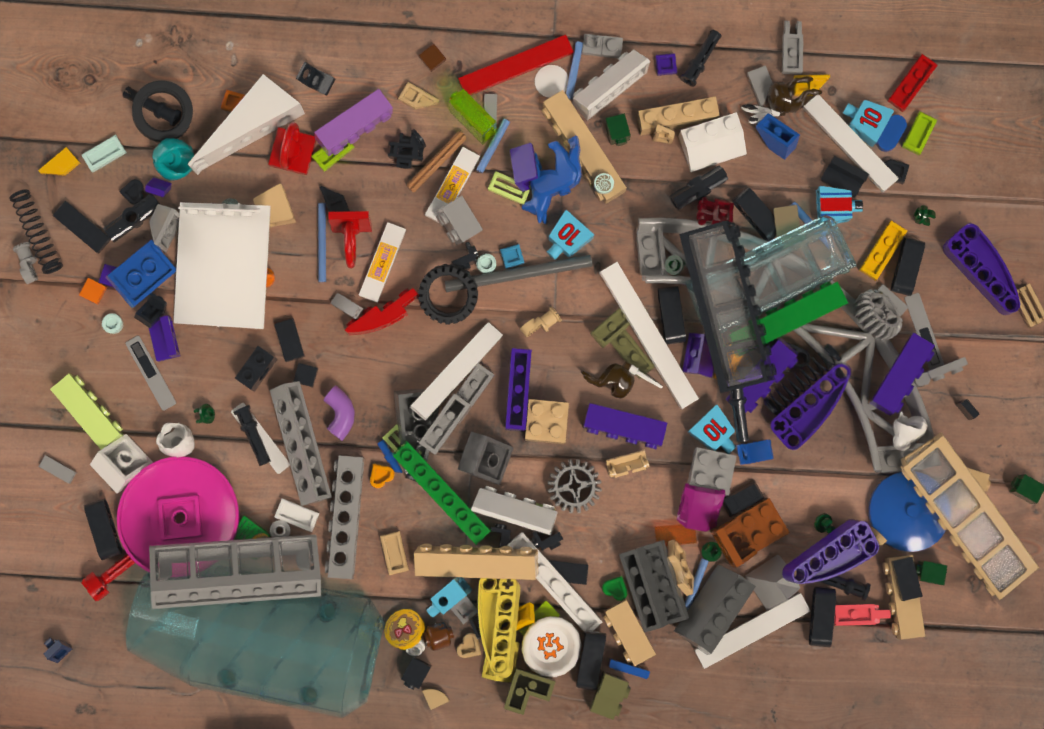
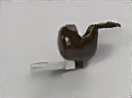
[741,76,822,124]
[581,361,663,399]

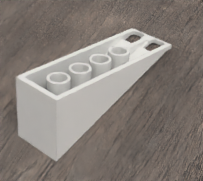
[188,74,305,175]

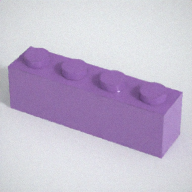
[314,89,393,157]

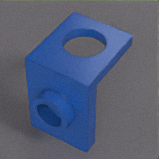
[737,439,774,465]

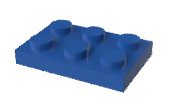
[106,239,176,308]

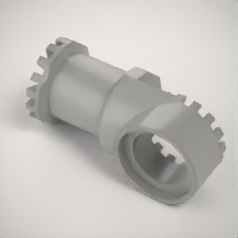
[13,242,38,284]

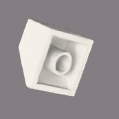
[90,434,153,493]

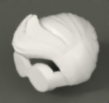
[156,423,195,457]

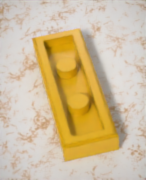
[859,221,907,281]

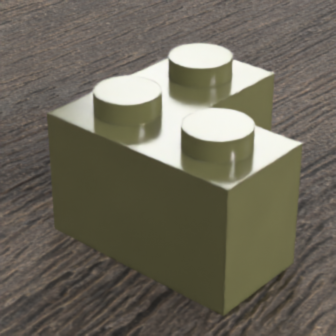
[504,667,556,715]
[589,671,631,720]

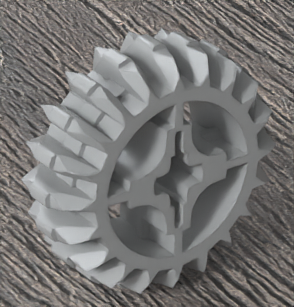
[853,289,903,341]
[547,459,602,513]

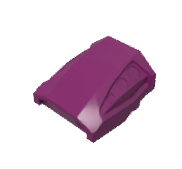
[677,483,725,532]

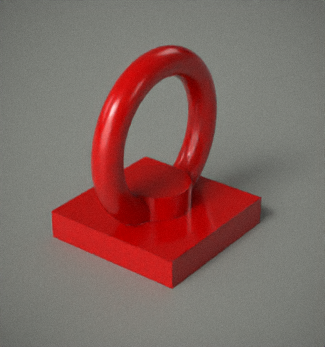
[268,122,317,175]
[328,211,372,269]

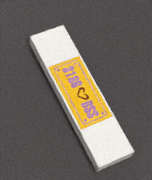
[425,147,480,223]
[359,222,406,303]

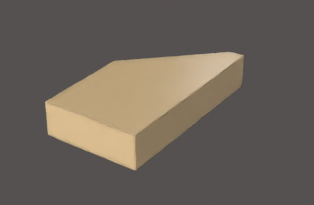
[398,82,439,110]
[653,125,675,144]

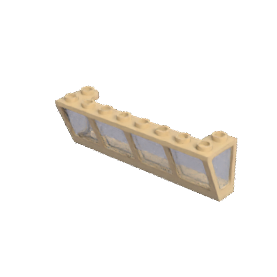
[900,432,1039,600]

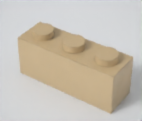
[603,600,656,666]

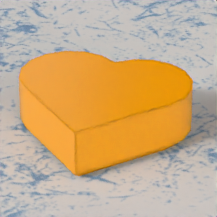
[370,464,395,488]

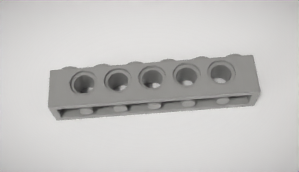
[270,381,331,506]
[325,456,365,579]

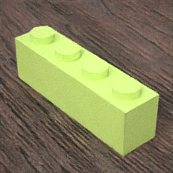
[50,374,124,450]

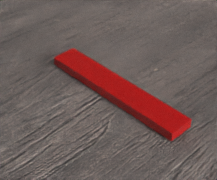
[458,34,574,97]

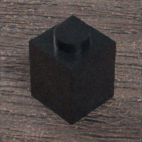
[401,656,432,690]

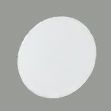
[535,65,569,98]

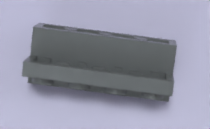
[619,540,689,632]

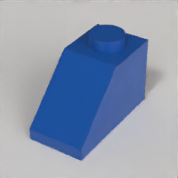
[756,113,800,160]

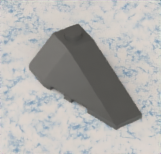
[394,389,439,474]

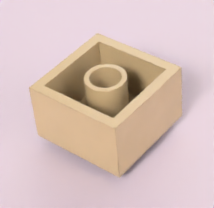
[525,399,569,444]

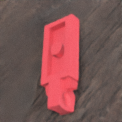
[834,604,891,626]

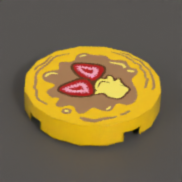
[384,609,425,650]

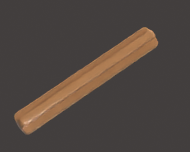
[407,131,466,192]

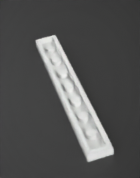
[599,262,699,409]

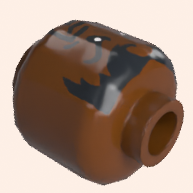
[422,622,454,651]

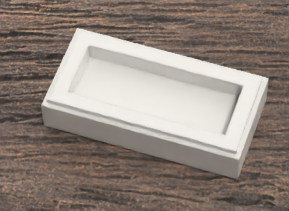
[274,499,320,532]

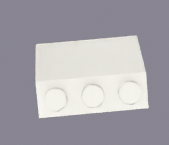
[678,112,747,172]

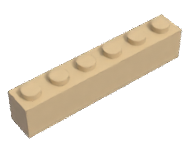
[542,90,627,204]
[414,544,539,580]

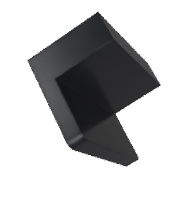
[821,156,869,198]

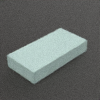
[82,135,127,172]

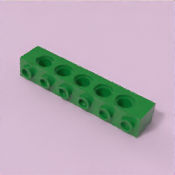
[392,441,490,545]

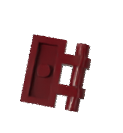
[696,197,734,225]

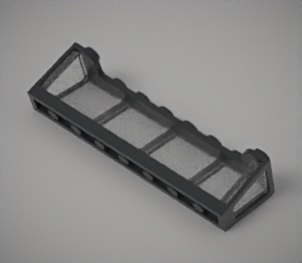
[679,221,777,393]

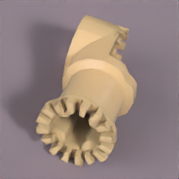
[520,306,562,337]

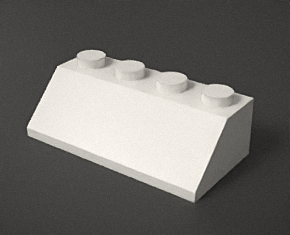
[572,50,650,121]
[471,486,558,535]

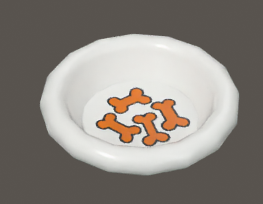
[521,616,582,677]

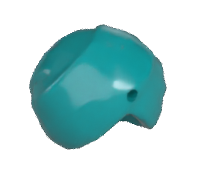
[152,138,195,181]

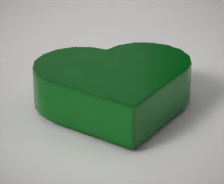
[602,576,628,601]

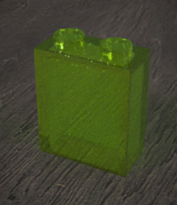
[449,89,497,145]

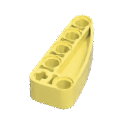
[478,578,520,678]

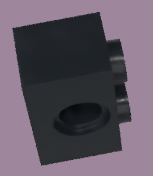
[235,346,278,392]

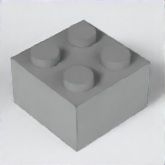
[436,196,483,245]
[687,447,737,496]

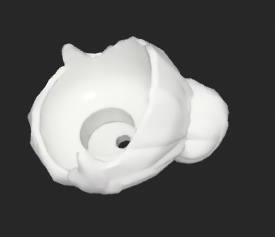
[893,412,927,451]

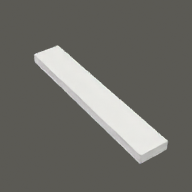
[803,95,899,193]
[410,322,503,421]
[507,532,602,632]
[694,593,810,669]

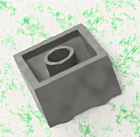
[458,432,514,485]

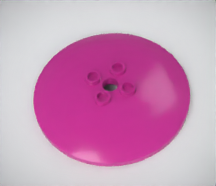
[117,457,239,578]

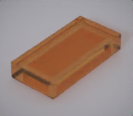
[654,524,697,546]

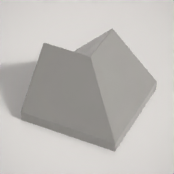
[149,204,180,253]
[744,554,800,610]

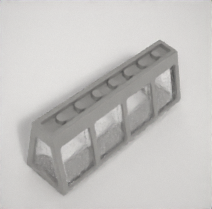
[149,535,321,609]

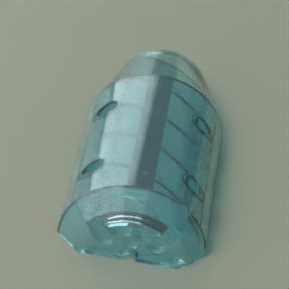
[126,566,385,719]

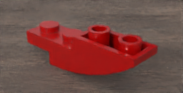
[344,288,419,335]

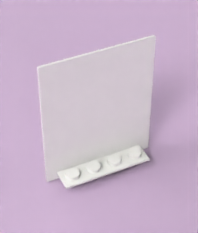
[174,202,270,329]

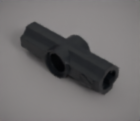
[669,165,728,211]
[103,194,161,243]

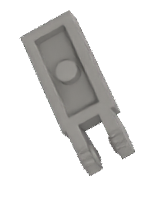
[782,21,803,75]
[914,357,968,388]

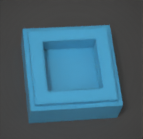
[500,244,525,269]

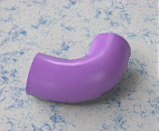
[323,385,355,441]

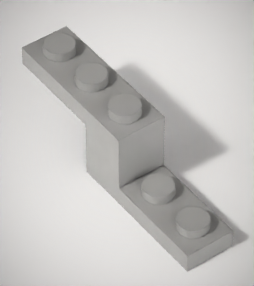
[419,363,495,455]

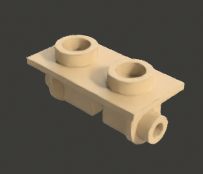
[606,450,649,478]

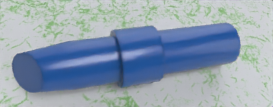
[377,440,403,473]

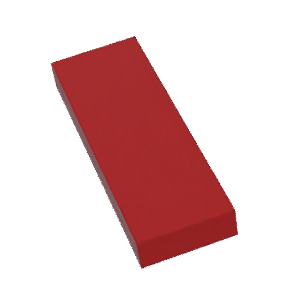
[887,54,938,112]

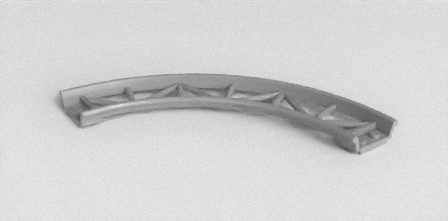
[636,218,940,473]

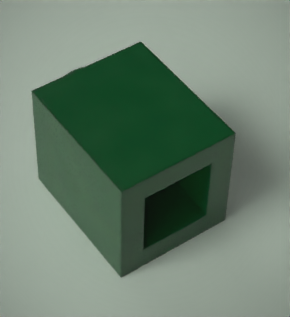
[605,113,631,146]
[1010,474,1044,504]
[915,561,948,586]

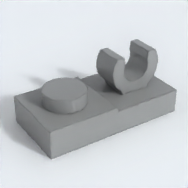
[582,34,623,59]

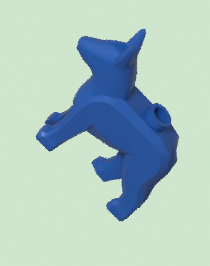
[522,136,582,224]

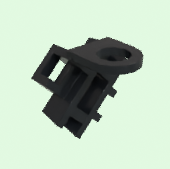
[388,129,426,169]

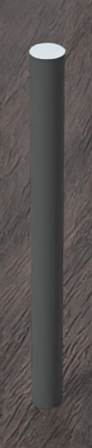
[444,255,592,293]

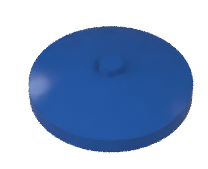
[868,472,950,552]

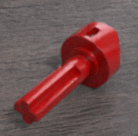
[81,554,135,601]

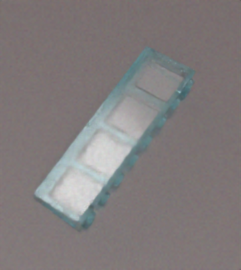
[685,215,857,333]

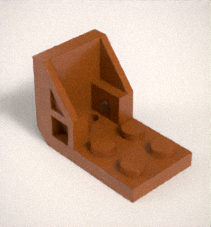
[711,498,790,568]

